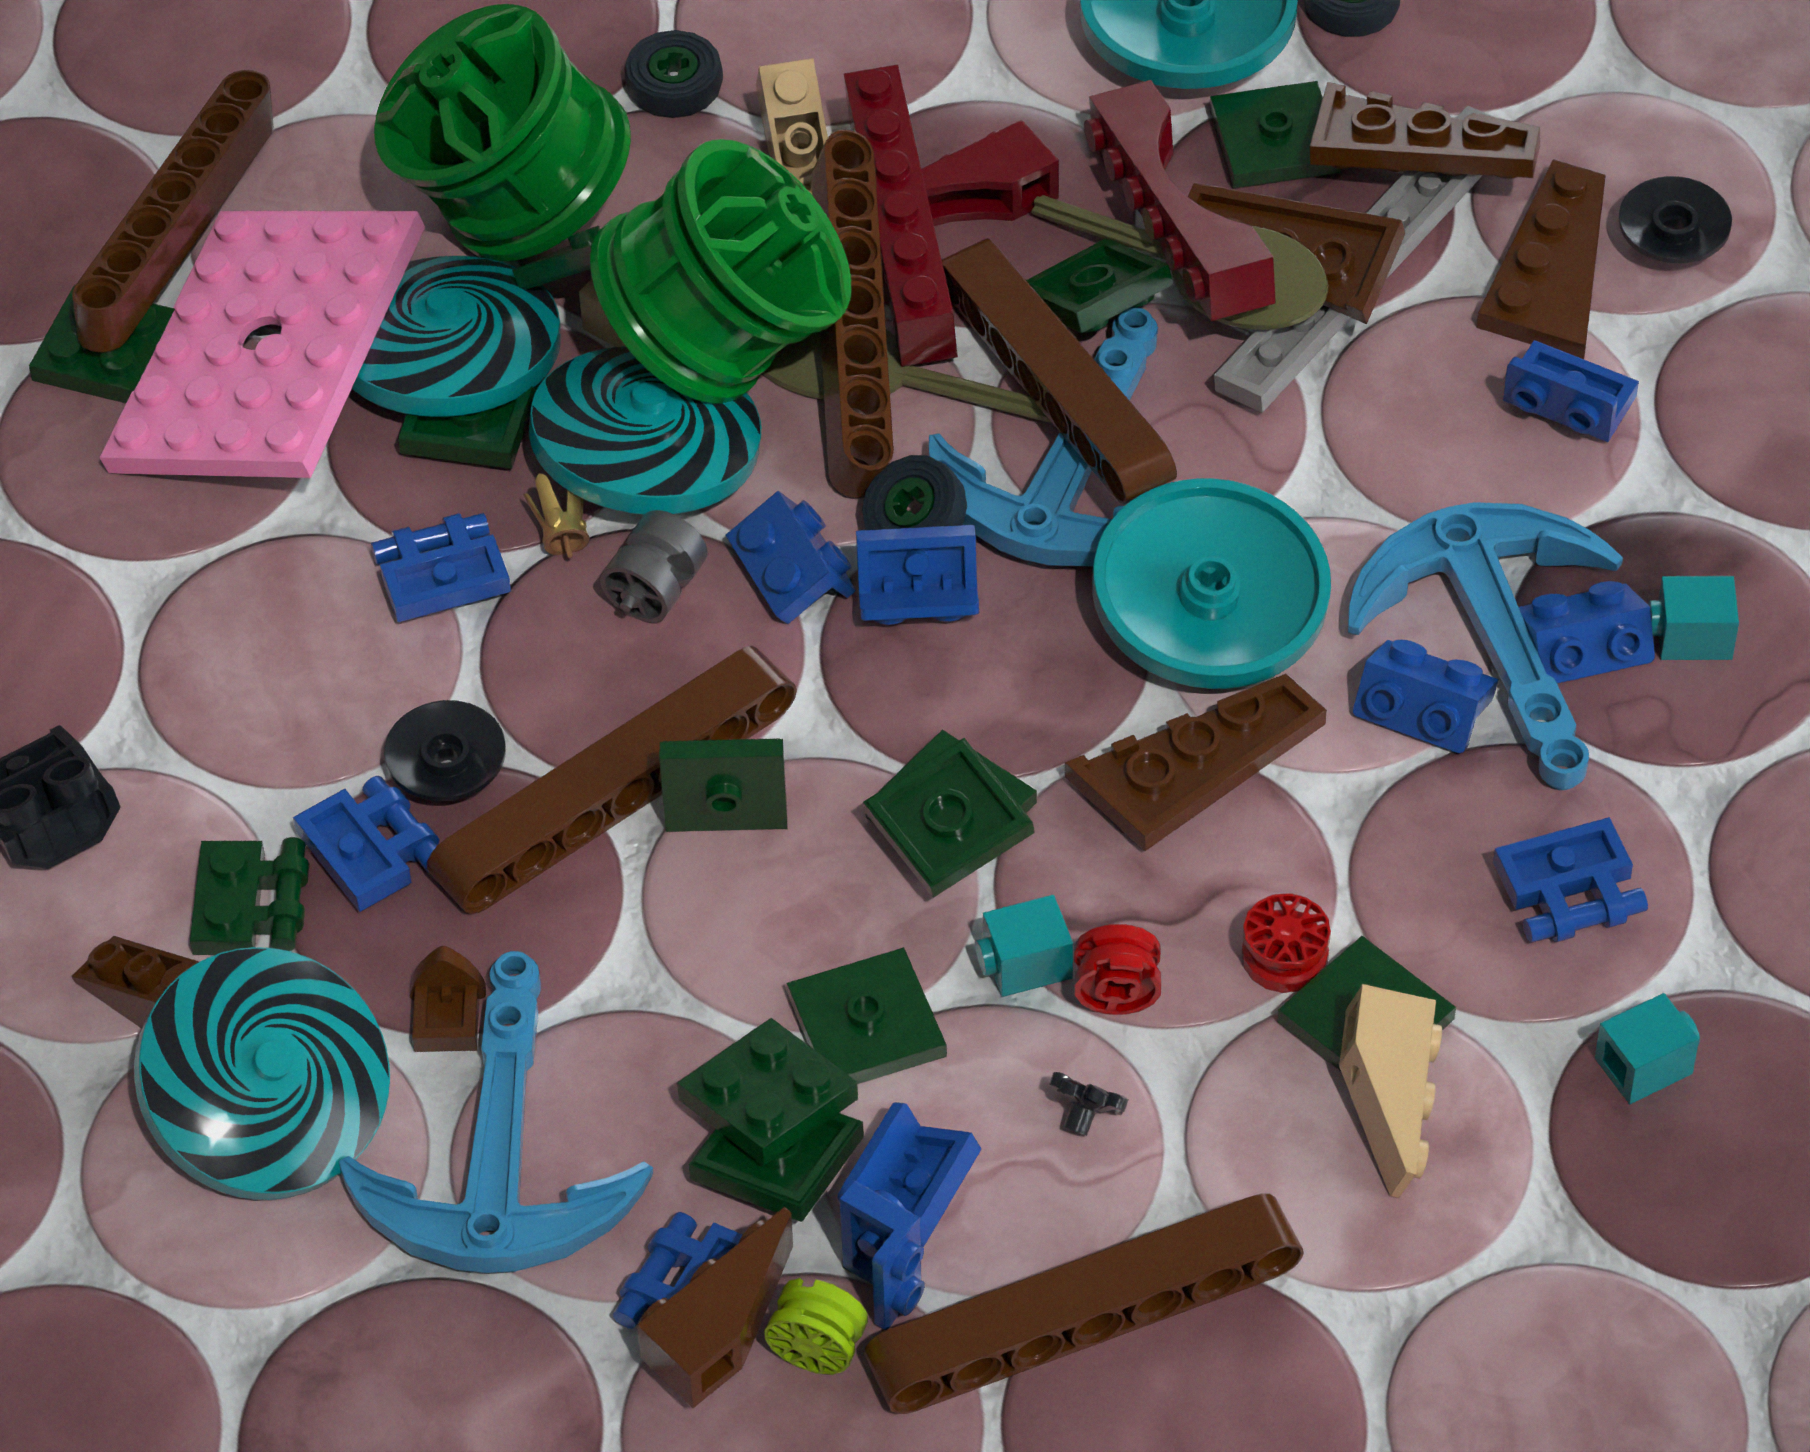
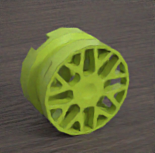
[764,1278,868,1375]

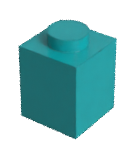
[1648,576,1739,660]
[975,894,1073,997]
[1595,993,1700,1105]

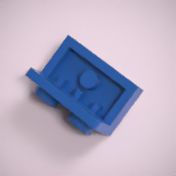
[1503,340,1639,442]
[726,491,857,624]
[856,525,979,625]
[1519,581,1655,683]
[1353,640,1499,753]
[837,1102,982,1247]
[840,1180,925,1330]

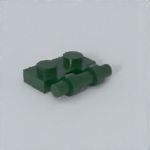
[190,837,310,955]

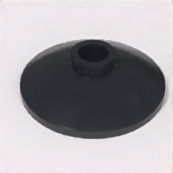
[1619,176,1732,264]
[384,700,506,801]

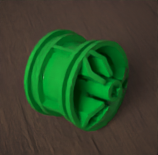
[374,4,631,261]
[590,139,852,404]

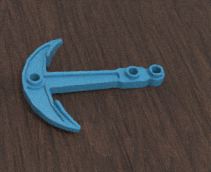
[929,307,1158,566]
[1348,502,1623,790]
[339,951,654,1273]

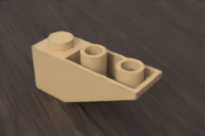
[756,58,828,194]
[1339,984,1442,1198]

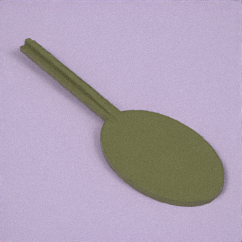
[1032,195,1328,330]
[761,329,1052,423]

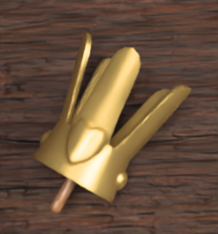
[523,474,590,558]

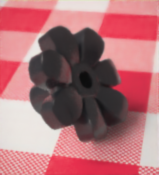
[1049,1072,1129,1136]

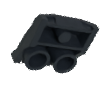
[0,725,121,869]

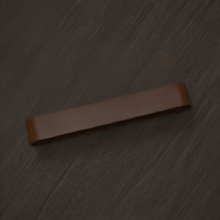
[72,70,274,352]
[811,130,894,499]
[942,238,1177,504]
[427,646,797,914]
[864,1193,1304,1414]

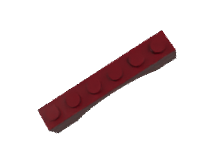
[844,64,958,367]
[1084,80,1276,321]
[843,120,1059,265]

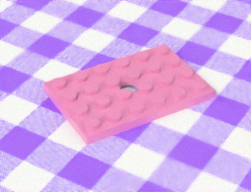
[100,211,425,478]

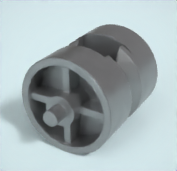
[600,510,708,623]

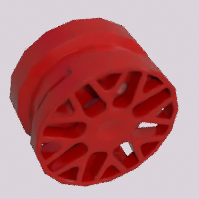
[1242,893,1331,993]
[1074,924,1161,1015]

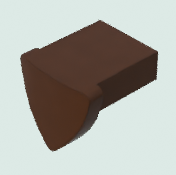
[410,946,486,1052]

